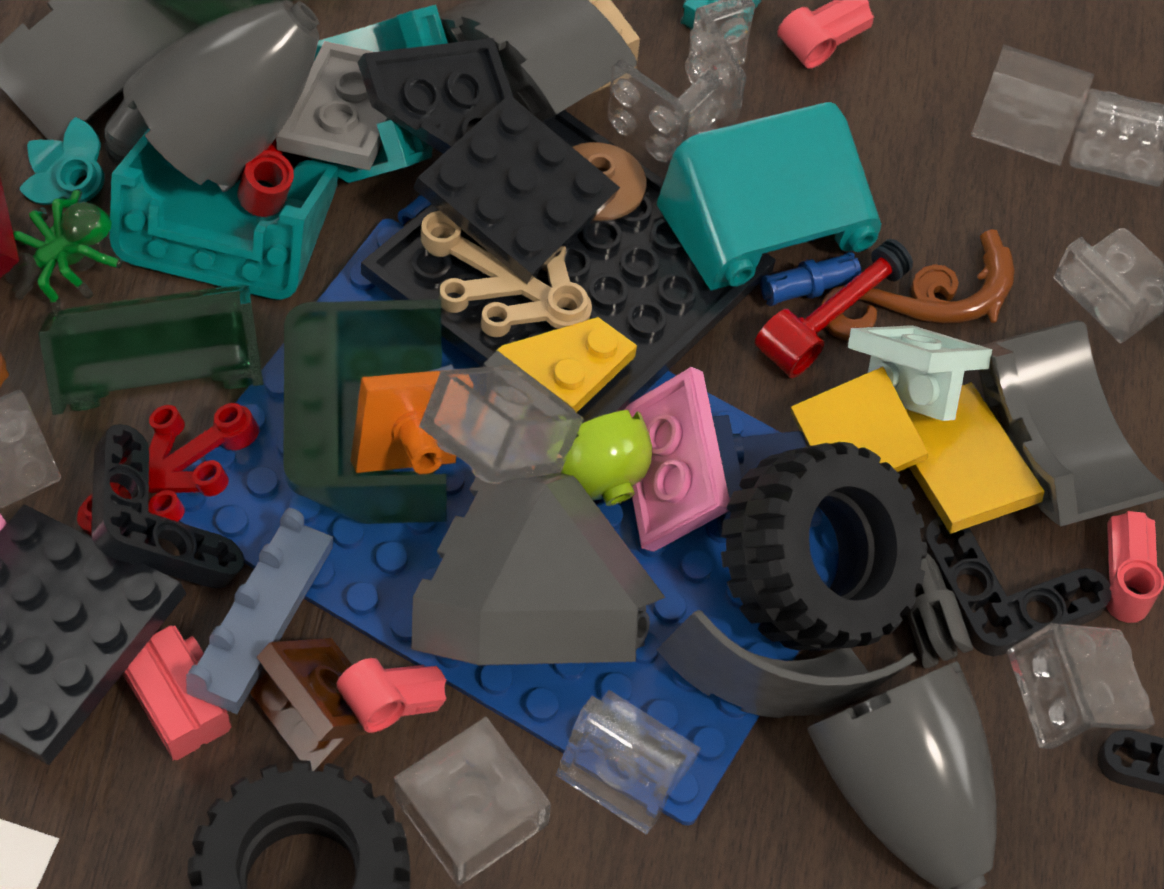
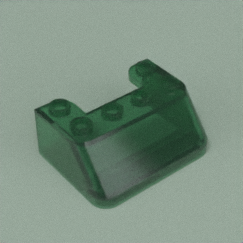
[283,299,447,524]

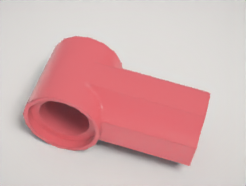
[777,0,874,68]
[1106,511,1164,623]
[337,658,446,733]

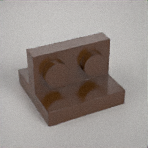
[250,638,384,772]

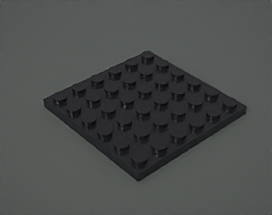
[361,110,776,438]

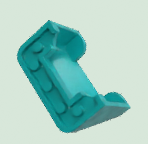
[656,102,882,290]
[109,129,339,300]

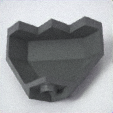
[411,464,666,665]

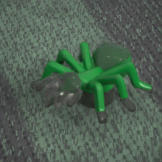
[6,189,123,314]

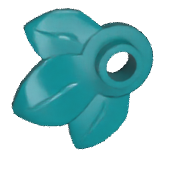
[19,117,104,205]

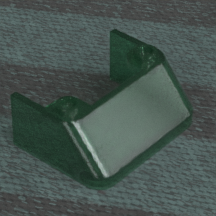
[38,285,264,415]

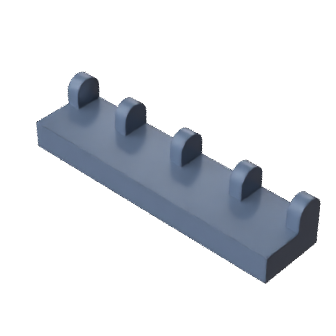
[186,508,333,714]

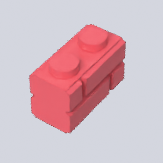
[123,625,231,761]

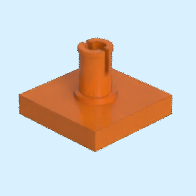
[350,369,470,474]

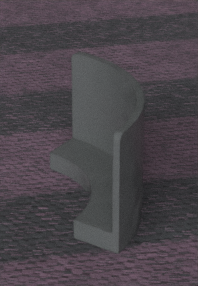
[0,0,198,141]
[439,0,637,121]
[978,320,1164,527]
[657,610,917,718]

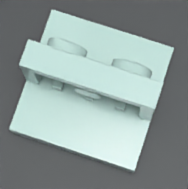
[848,326,992,421]

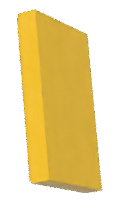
[906,382,1045,534]

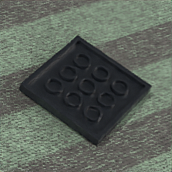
[0,504,187,766]

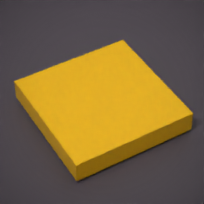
[791,367,928,472]

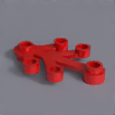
[77,403,259,535]

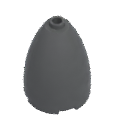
[123,0,319,192]
[807,661,997,889]

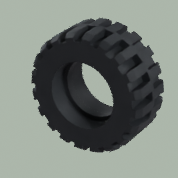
[721,442,927,651]
[187,760,411,889]

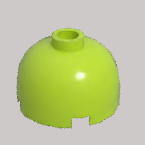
[545,410,652,506]

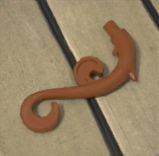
[821,229,1015,341]

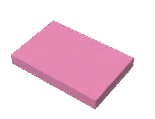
[624,367,730,552]

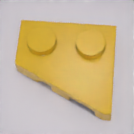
[498,317,637,413]

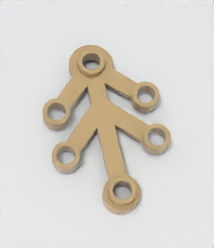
[421,211,592,337]

